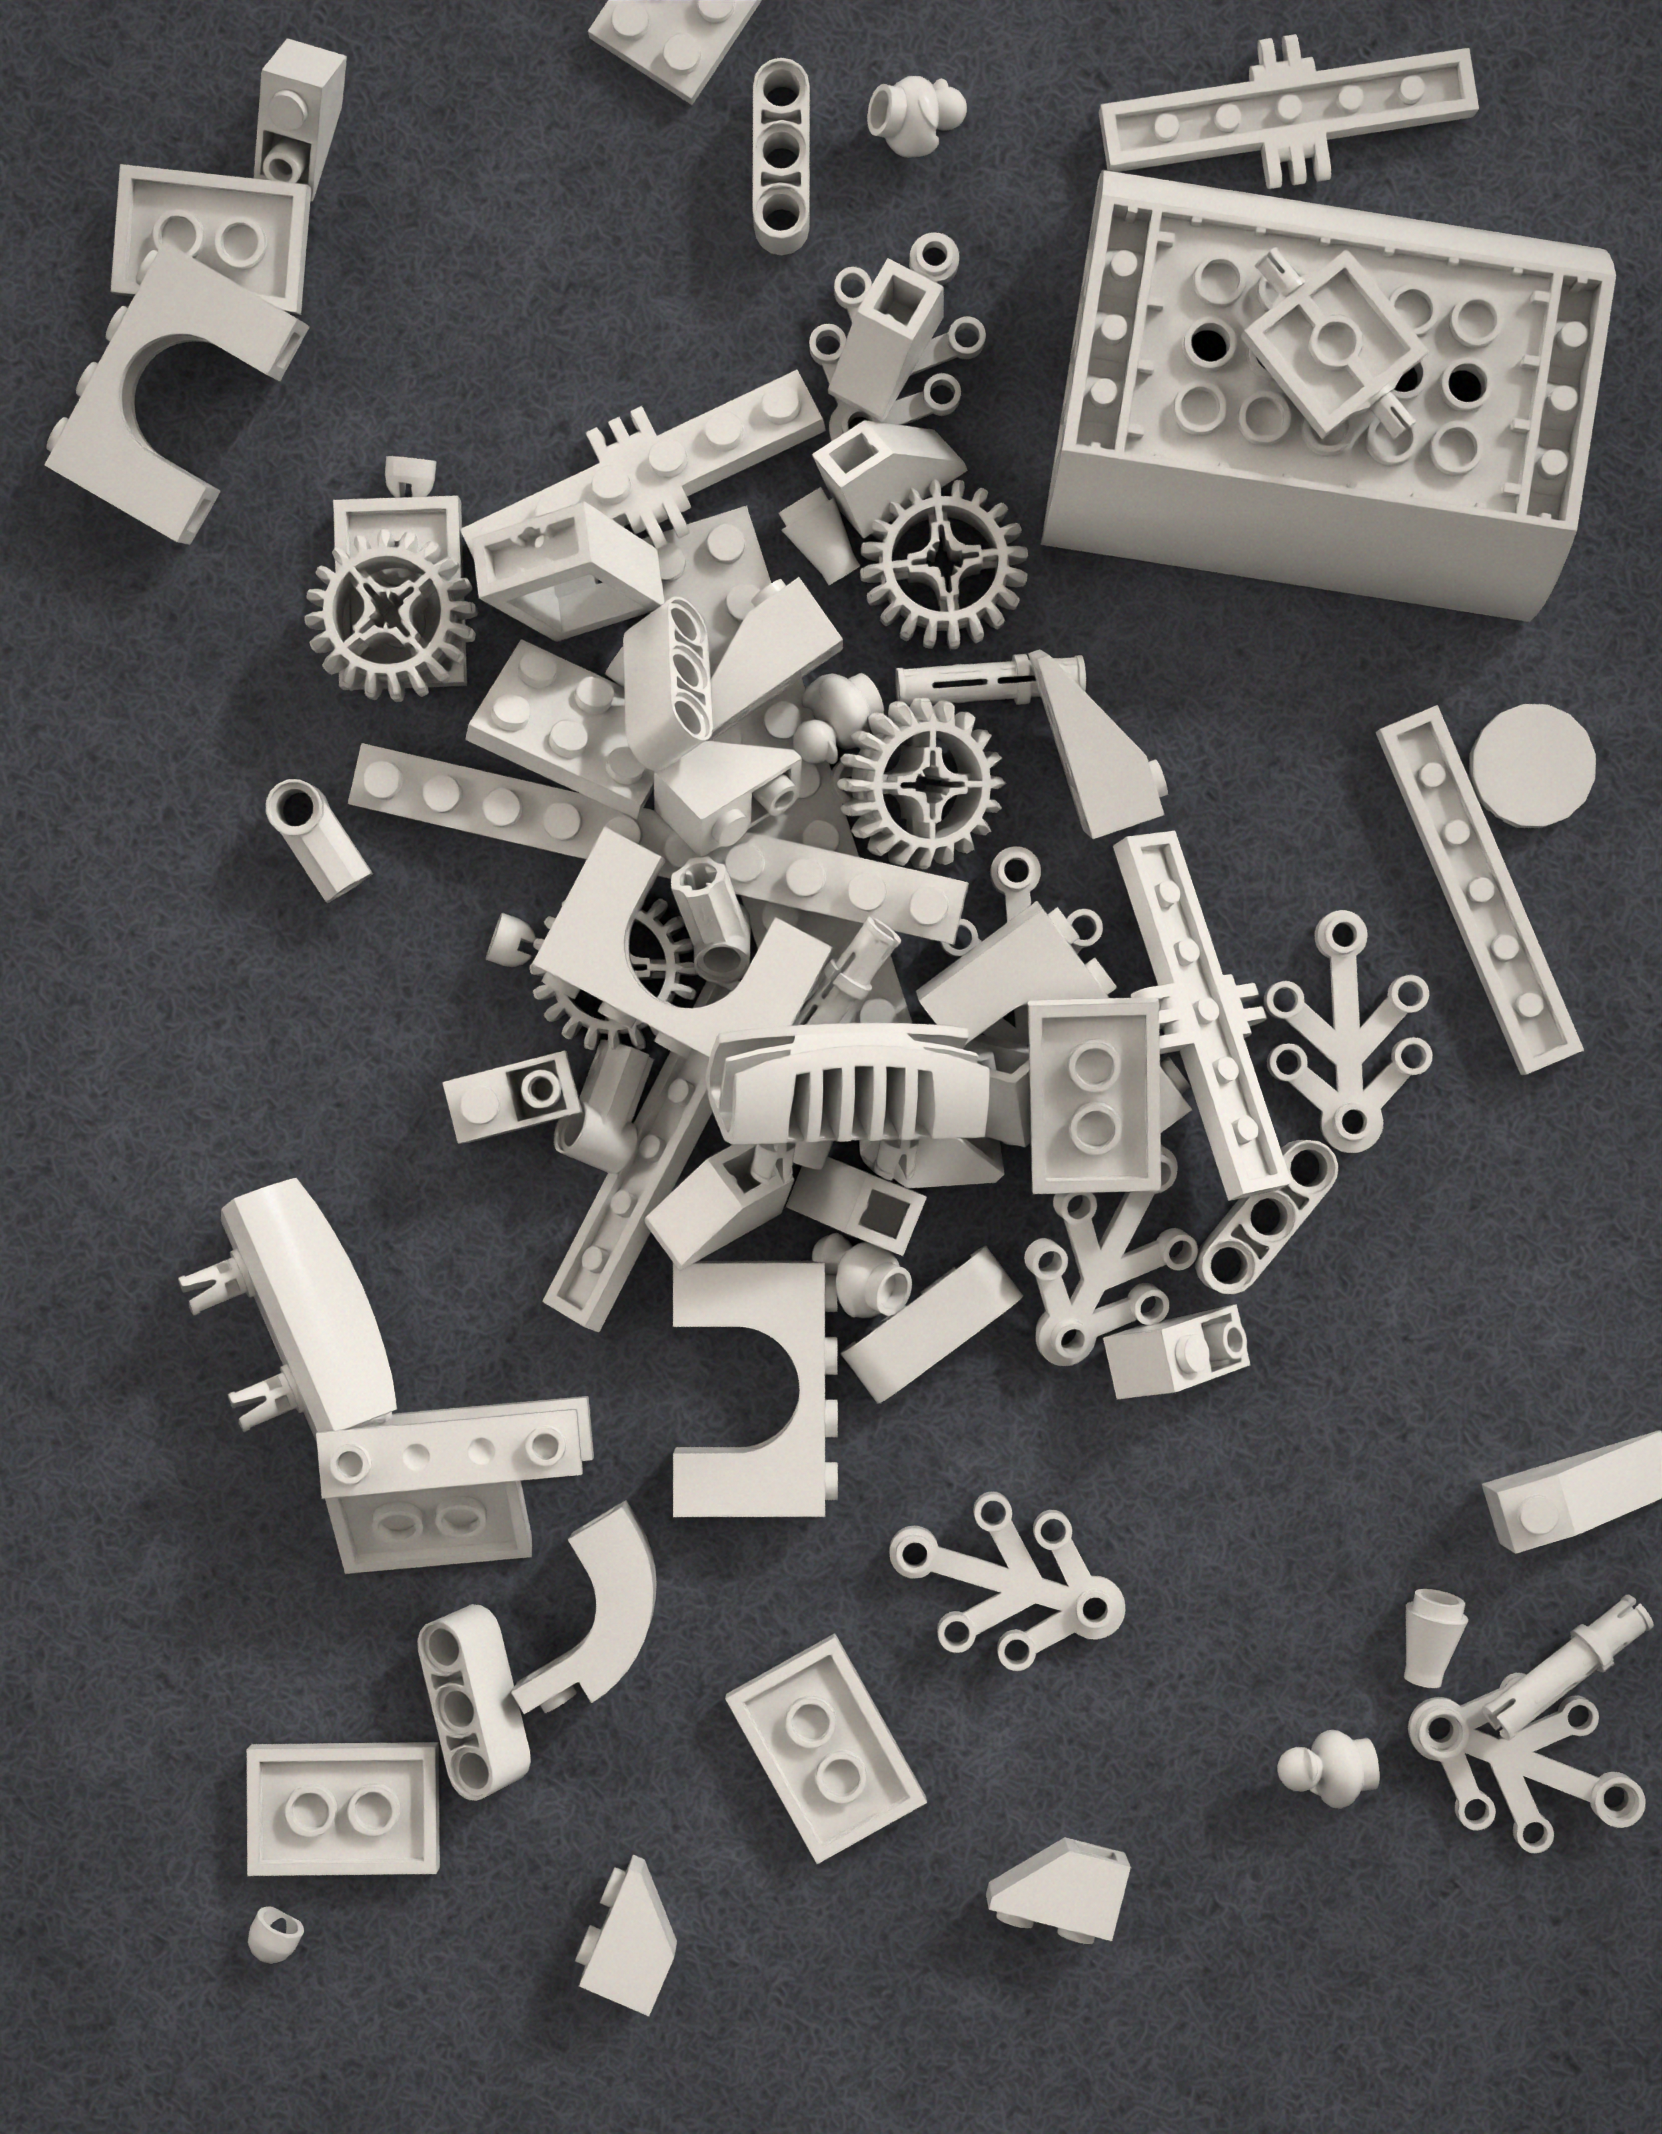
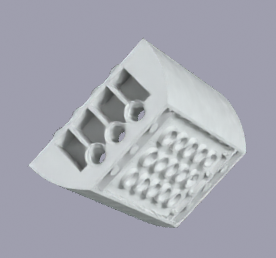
[1041,170,1616,622]

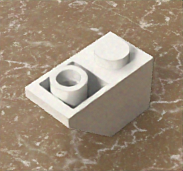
[254,39,347,201]
[828,258,944,422]
[812,420,968,538]
[654,741,802,857]
[442,1051,582,1144]
[644,1144,794,1271]
[786,1157,927,1256]
[1103,1304,1250,1399]
[986,1837,1131,1944]
[575,1855,677,2016]

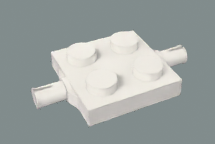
[1241,247,1430,440]

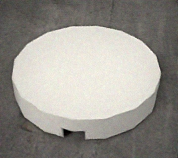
[1469,704,1596,828]

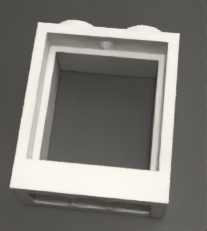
[472,501,664,642]

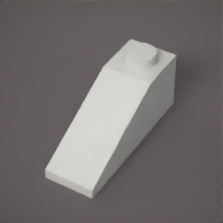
[706,577,843,741]
[1028,649,1168,839]
[1482,1430,1662,1554]

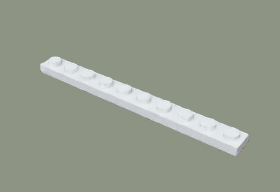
[348,743,969,945]

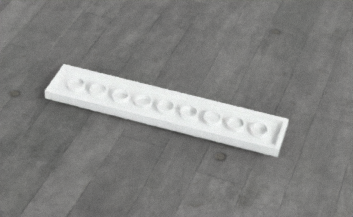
[642,506,913,1024]

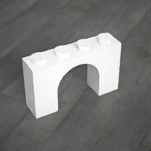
[45,241,310,545]
[532,826,833,1059]
[916,901,1192,1146]
[673,1261,838,1517]

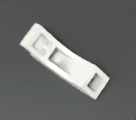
[511,1500,656,1714]

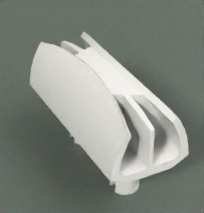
[705,1023,990,1185]
[178,1178,397,1442]

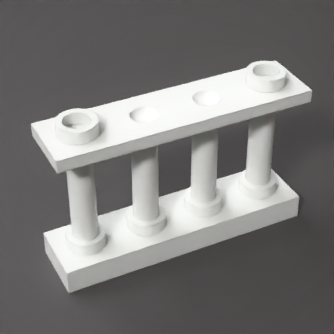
[316,1396,594,1499]

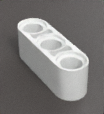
[753,58,810,255]
[623,597,713,772]
[1195,1140,1338,1294]
[840,1245,1023,1404]
[417,1604,531,1801]

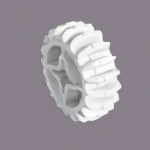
[860,479,1028,649]
[305,529,478,702]
[836,698,1006,869]
[530,898,698,1050]

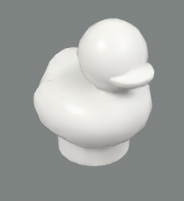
[867,76,967,158]
[793,673,884,764]
[812,1233,912,1318]
[1277,1730,1380,1809]

